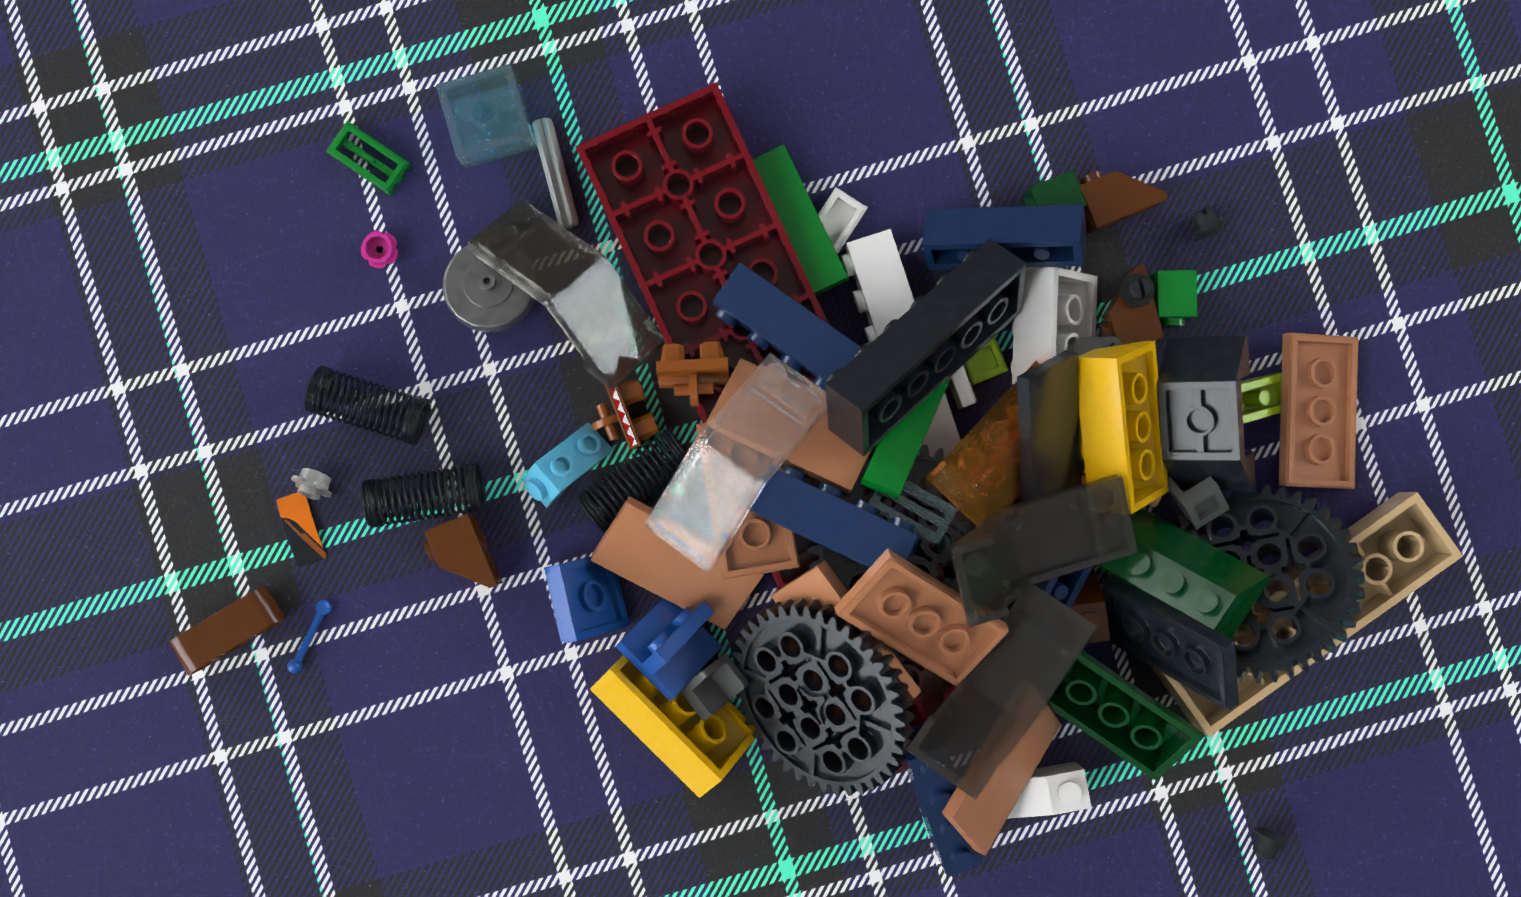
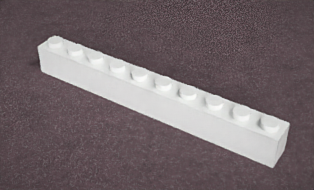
[841,229,1012,601]

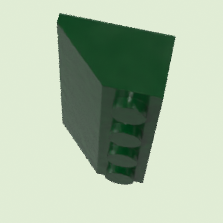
[1093,508,1271,639]
[1030,642,1204,781]

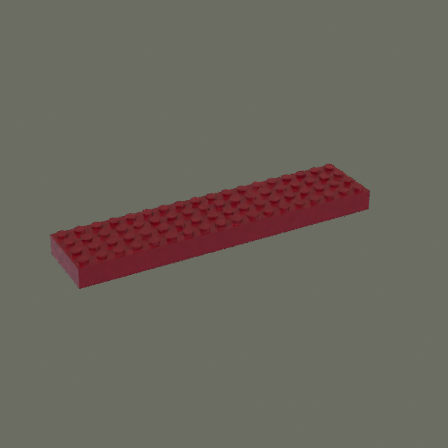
[575,82,1006,774]

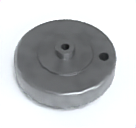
[443,240,537,332]

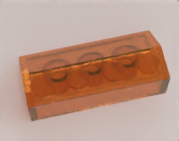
[925,361,1039,533]

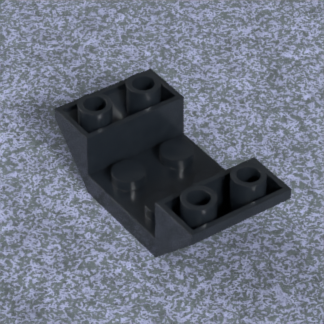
[1157,335,1256,491]

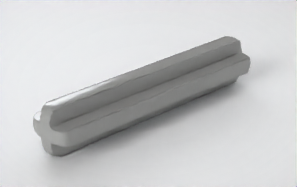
[532,118,579,229]

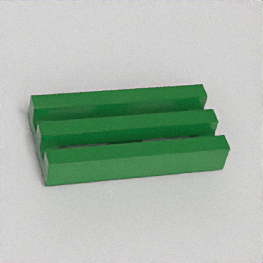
[326,121,412,196]

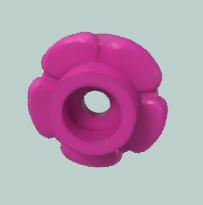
[361,231,398,268]

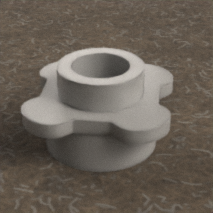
[291,468,332,500]

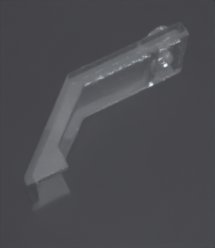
[645,353,827,573]

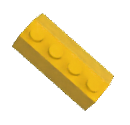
[1078,341,1169,514]
[590,655,756,798]

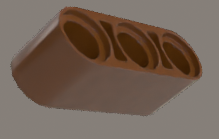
[169,586,286,676]

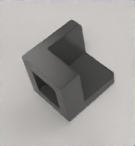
[1168,476,1230,530]
[681,653,749,721]

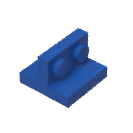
[544,556,630,643]
[615,598,722,701]

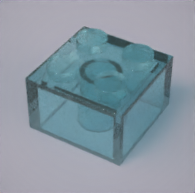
[436,64,538,169]

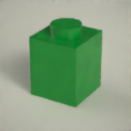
[1148,270,1197,328]

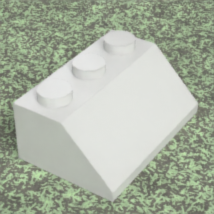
[1011,267,1098,385]

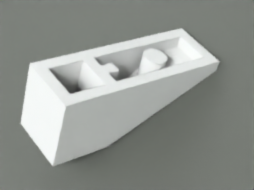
[1007,761,1092,819]

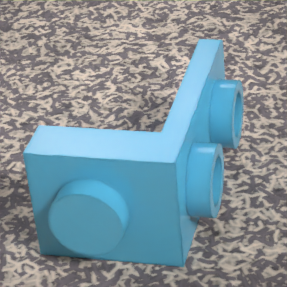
[522,423,612,508]

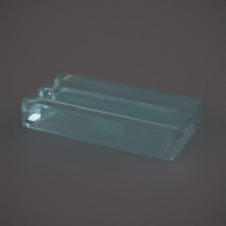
[868,480,958,545]

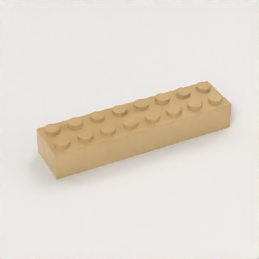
[1152,492,1463,737]

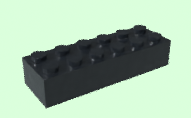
[825,238,1026,456]

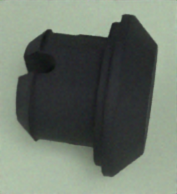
[1191,206,1226,239]
[1120,273,1155,307]
[1252,827,1287,861]

